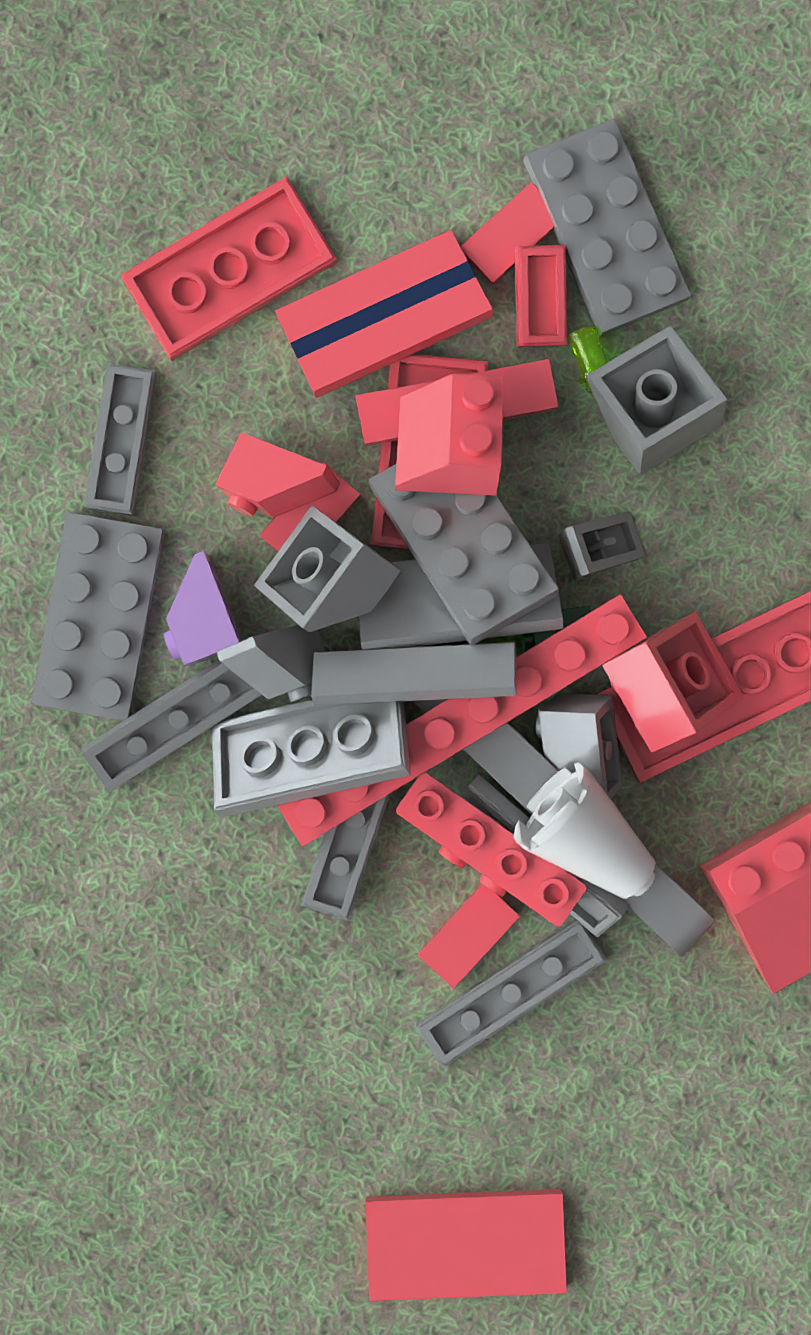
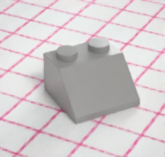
[587,325,728,475]
[254,505,401,632]

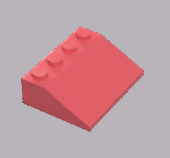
[699,802,811,994]

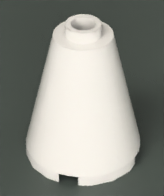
[513,763,655,899]

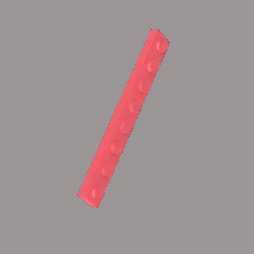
[277,594,647,847]

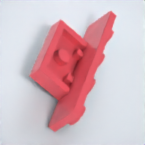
[396,772,586,926]

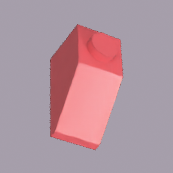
[215,432,340,518]

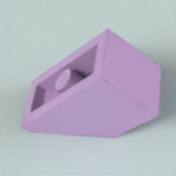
[163,551,242,666]

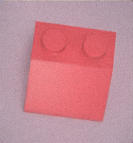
[395,373,504,496]
[602,611,744,753]

